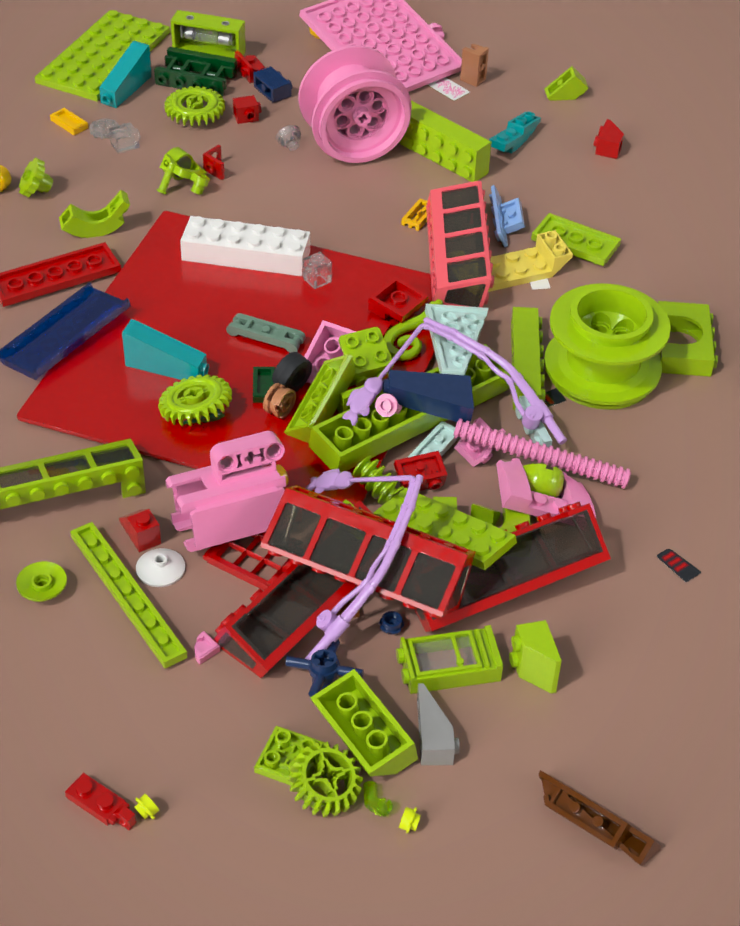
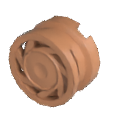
[263,383,296,419]

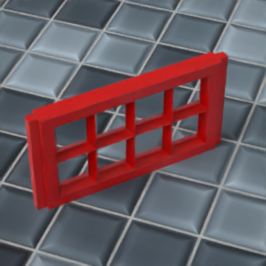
[203,532,319,603]

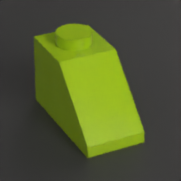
[545,66,589,101]

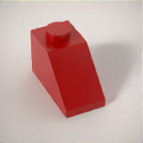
[119,509,161,553]

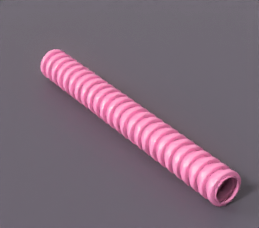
[453,419,631,489]

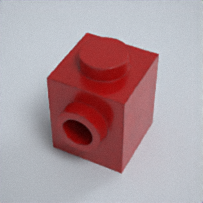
[233,95,262,124]

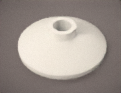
[136,548,185,587]

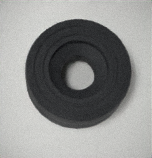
[272,352,312,392]

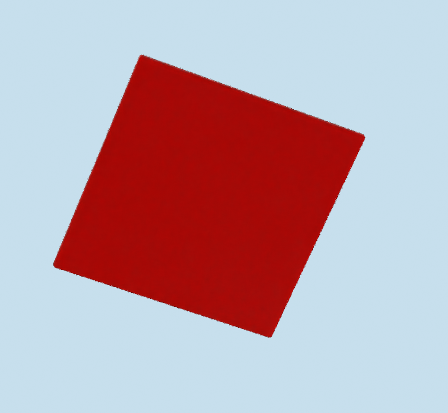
[17,211,466,508]

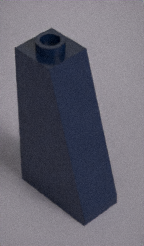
[382,370,474,424]

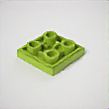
[254,726,324,785]

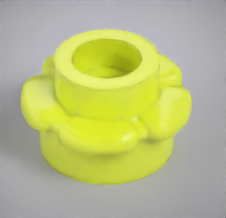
[134,794,159,819]
[399,807,421,834]

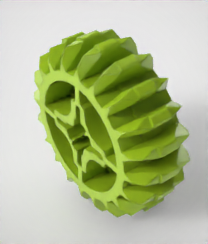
[288,741,363,818]

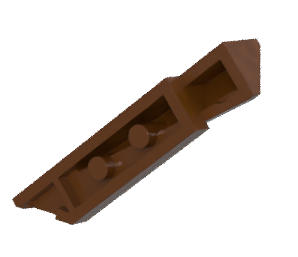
[538,770,662,866]

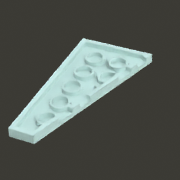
[425,304,489,375]

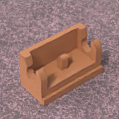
[460,44,489,87]

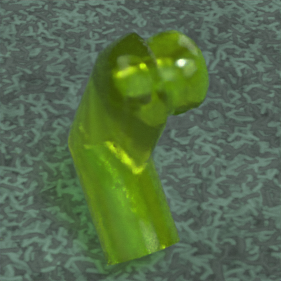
[364,781,393,817]

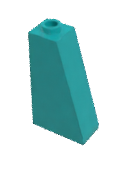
[99,41,152,108]
[122,319,209,380]

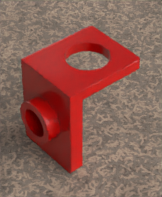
[203,145,225,180]

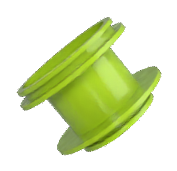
[544,283,671,409]

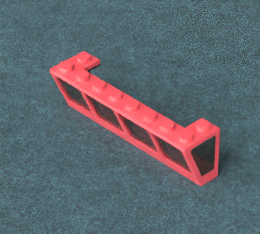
[426,181,494,307]

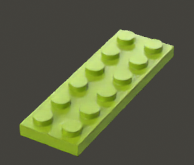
[373,488,517,570]

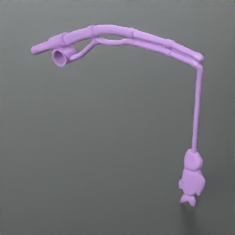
[342,317,567,445]
[305,469,423,660]

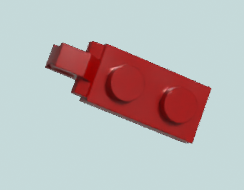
[65,773,137,830]

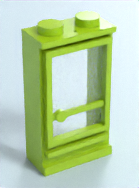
[396,625,503,694]

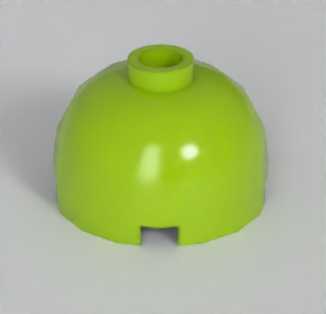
[523,464,564,498]

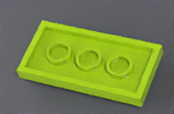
[531,213,621,266]

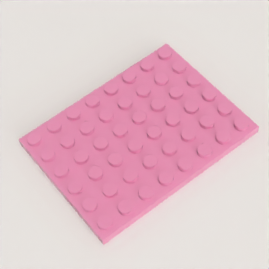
[299,0,462,92]

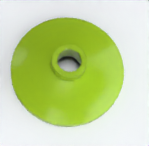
[16,561,67,601]

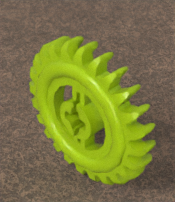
[164,86,225,126]
[158,375,232,426]

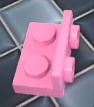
[454,417,506,467]

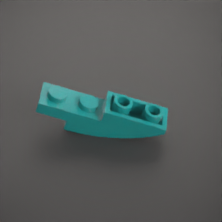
[489,111,541,154]

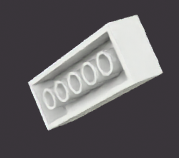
[180,216,310,276]

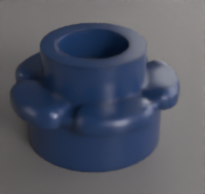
[379,611,404,634]

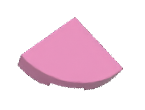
[194,631,220,665]

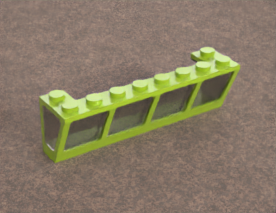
[0,439,146,510]

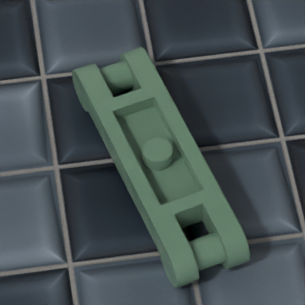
[226,313,306,353]

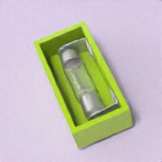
[171,10,246,58]

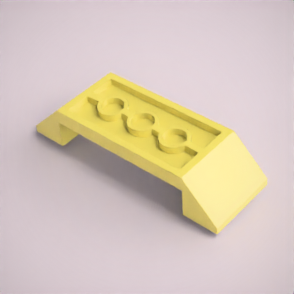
[446,230,573,294]

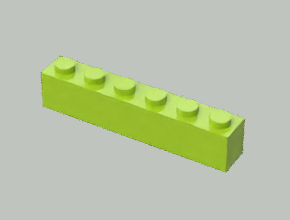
[511,307,545,410]

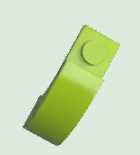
[59,190,130,238]

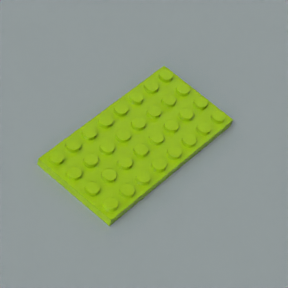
[35,10,170,102]

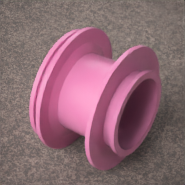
[298,45,412,163]

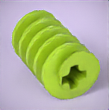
[353,455,405,505]

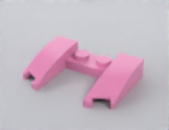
[496,458,596,529]

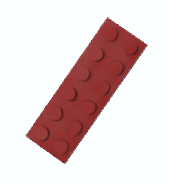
[0,242,121,307]

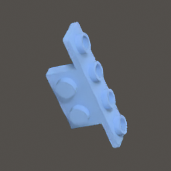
[489,185,525,247]

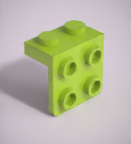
[338,327,394,387]

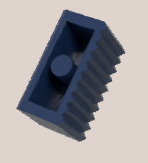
[253,66,293,103]

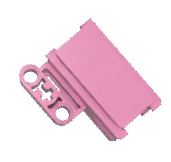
[165,431,291,552]

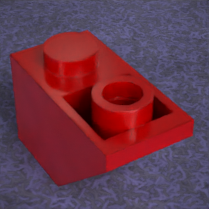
[593,119,624,159]

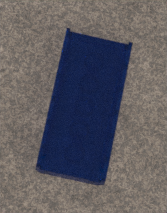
[0,282,131,380]

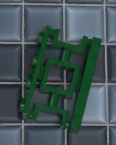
[154,46,237,96]

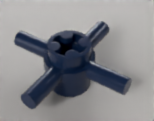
[285,639,364,697]

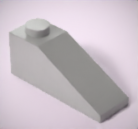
[417,683,459,765]

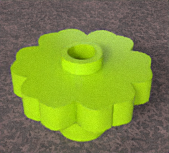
[19,157,53,198]

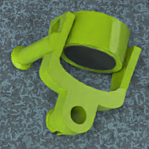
[156,147,210,195]

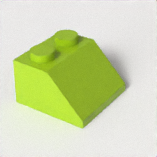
[509,620,562,693]

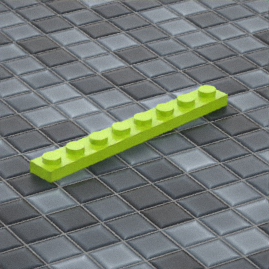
[70,522,188,669]

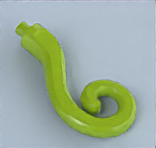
[384,299,443,361]

